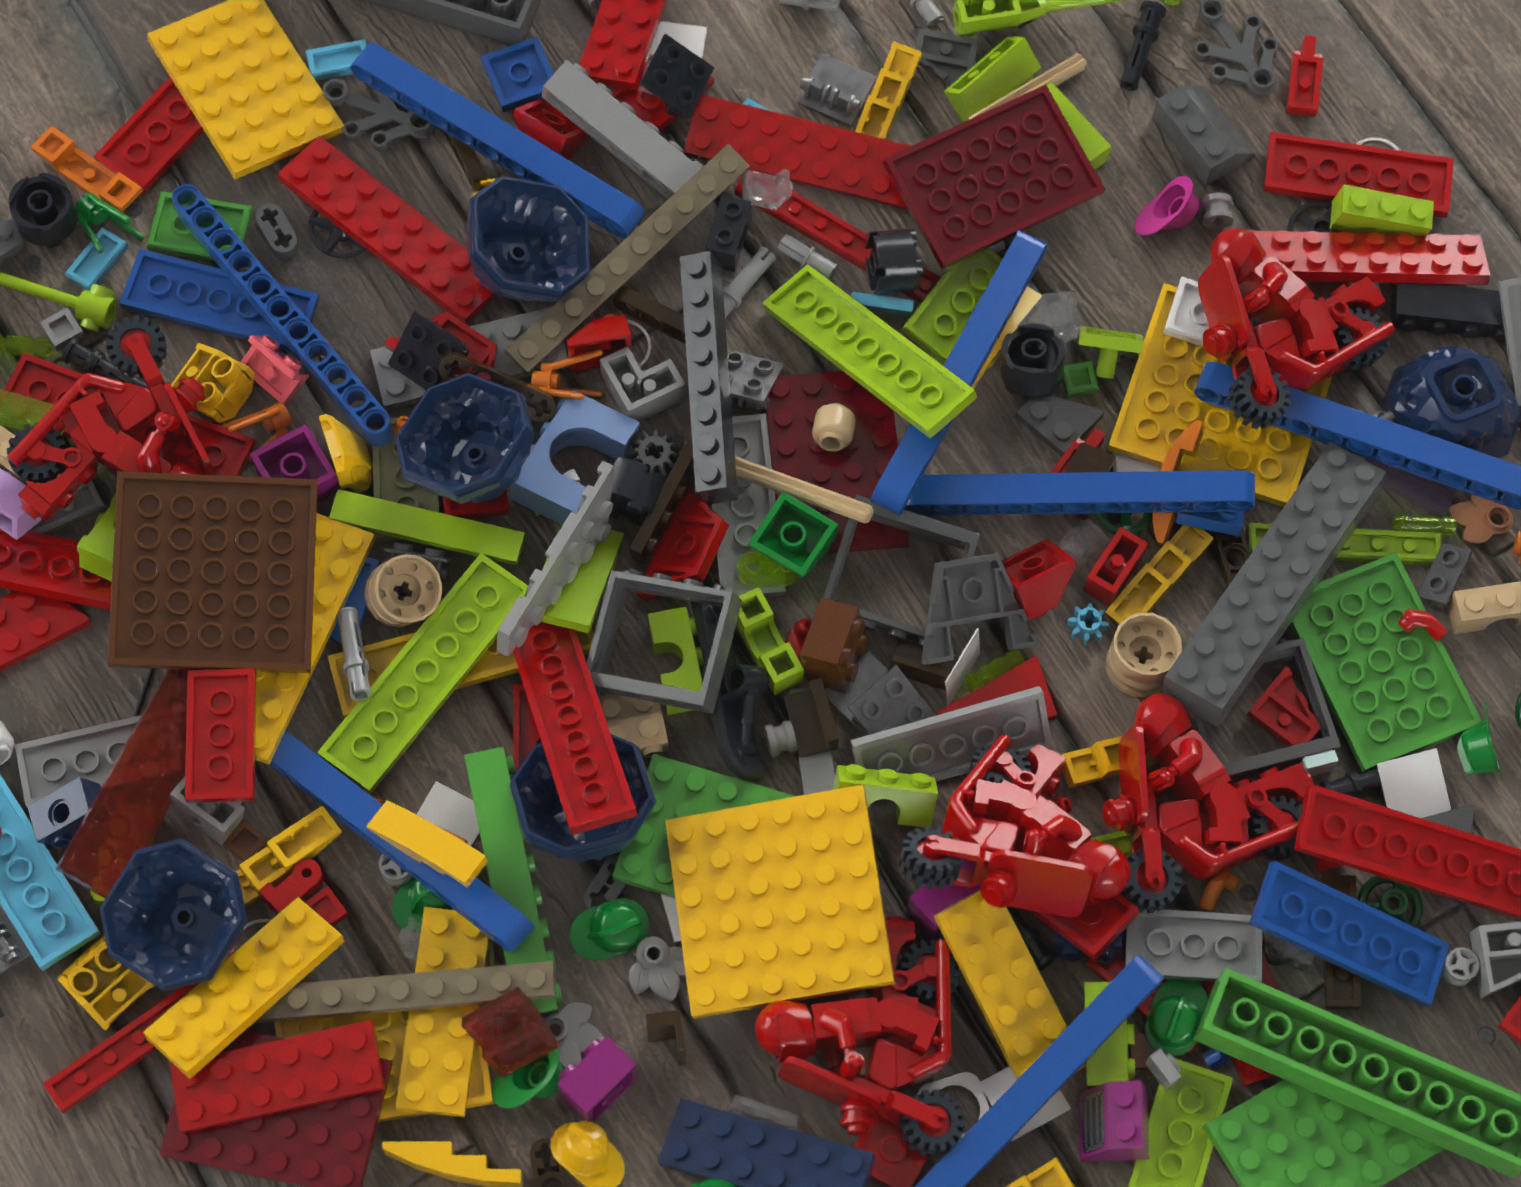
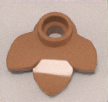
[1449,494,1513,544]

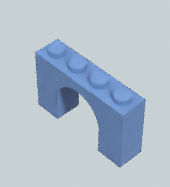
[509,390,640,525]

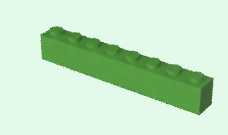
[464,746,563,1021]

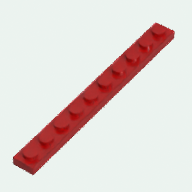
[42,886,349,1114]

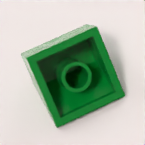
[748,492,838,578]

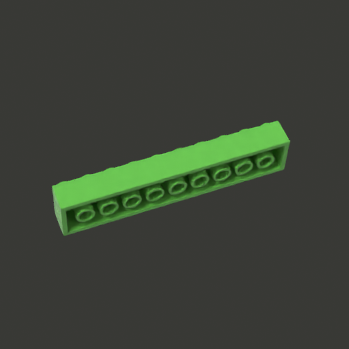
[1193,967,1521,1179]

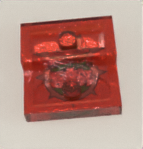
[462,987,558,1078]

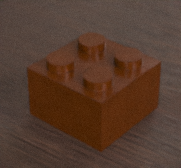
[800,598,869,693]

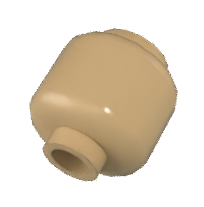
[812,403,856,452]

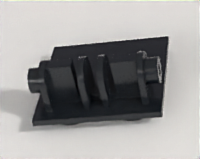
[639,34,715,118]
[388,310,469,390]

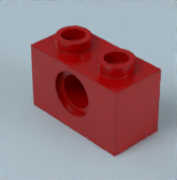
[1083,526,1148,607]

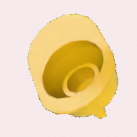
[550,1121,625,1187]

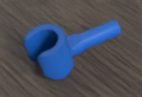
[1202,1048,1229,1070]

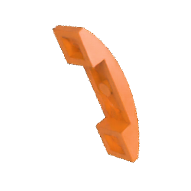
[31,125,143,212]
[1152,420,1205,547]

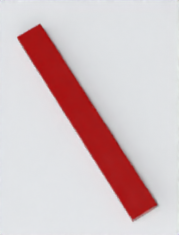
[734,168,941,304]

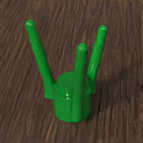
[76,193,145,253]

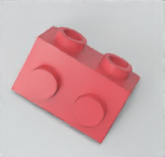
[241,334,309,405]

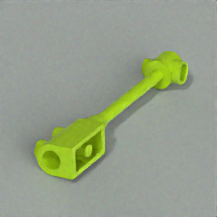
[953,0,1185,37]
[0,272,118,333]

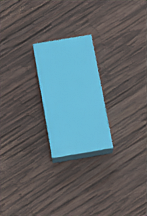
[306,39,367,81]
[65,227,129,291]
[851,292,914,318]

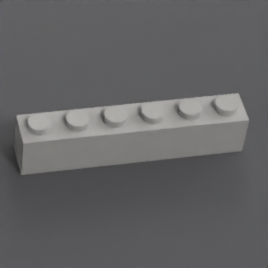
[541,60,704,199]

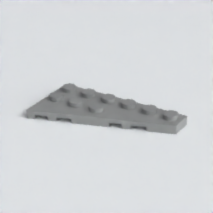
[497,461,614,657]

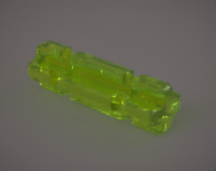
[0,335,52,356]
[1392,513,1457,535]
[964,649,1024,692]

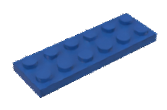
[119,249,320,352]
[1249,861,1450,1007]

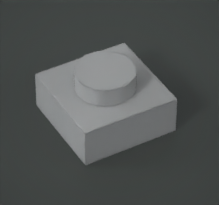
[40,307,85,352]
[1145,1048,1182,1091]

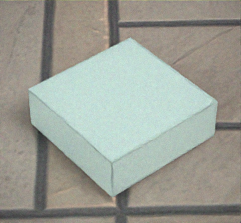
[1301,750,1338,776]

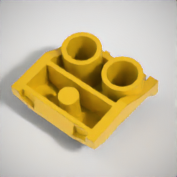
[171,343,255,423]
[319,414,373,493]
[57,935,155,1031]

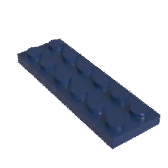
[658,1098,876,1187]

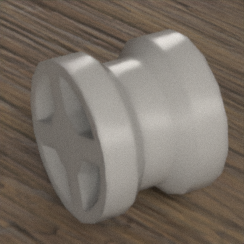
[1201,193,1234,229]
[764,720,798,757]
[379,854,413,887]
[1441,947,1480,986]

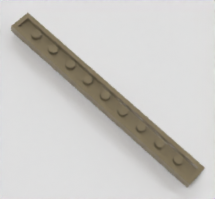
[505,144,750,375]
[253,961,556,1024]

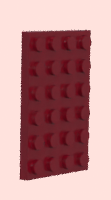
[883,84,1106,269]
[766,371,909,554]
[160,1030,393,1187]

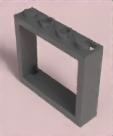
[823,495,980,647]
[587,569,742,714]
[1187,638,1341,784]

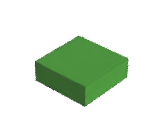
[1062,361,1099,398]

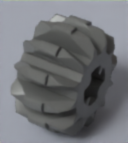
[627,429,680,479]

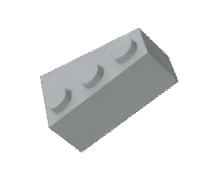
[1469,922,1521,999]

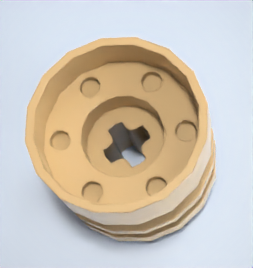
[364,554,443,628]
[1106,613,1182,697]

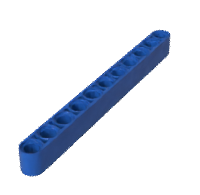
[350,43,645,239]
[172,184,393,446]
[871,230,1048,515]
[1194,361,1521,510]
[905,470,1255,515]
[270,731,535,953]
[915,954,1165,1187]

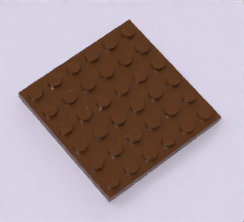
[108,471,317,673]

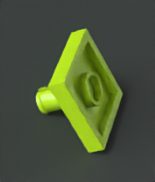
[1078,326,1144,379]

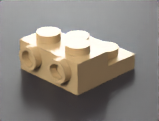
[598,694,669,758]

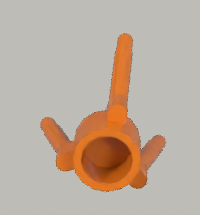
[531,349,603,400]
[220,401,293,463]

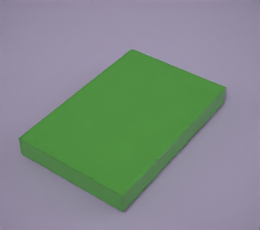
[146,191,253,262]

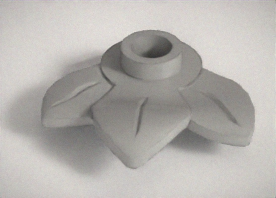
[629,936,686,1001]
[538,1002,604,1068]

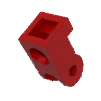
[259,859,324,915]

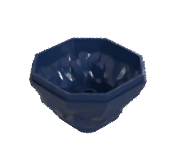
[466,176,590,302]
[1381,346,1521,458]
[395,373,534,504]
[509,733,656,863]
[100,838,248,991]

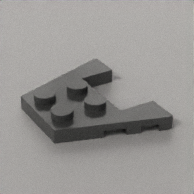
[922,553,1039,665]

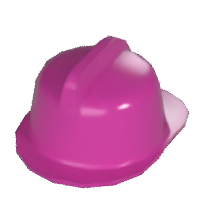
[1135,176,1202,236]

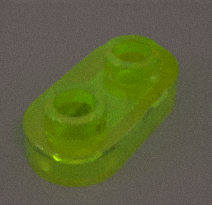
[737,551,800,586]

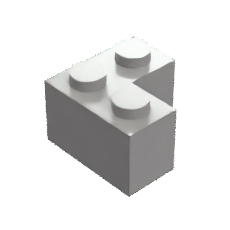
[600,346,686,422]

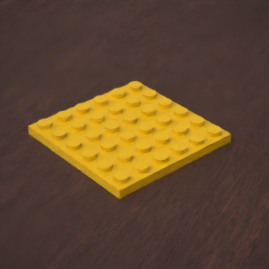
[1107,283,1332,507]
[665,785,895,1019]

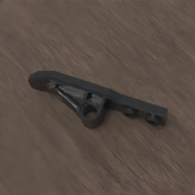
[691,601,769,782]

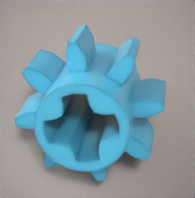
[1067,603,1109,646]

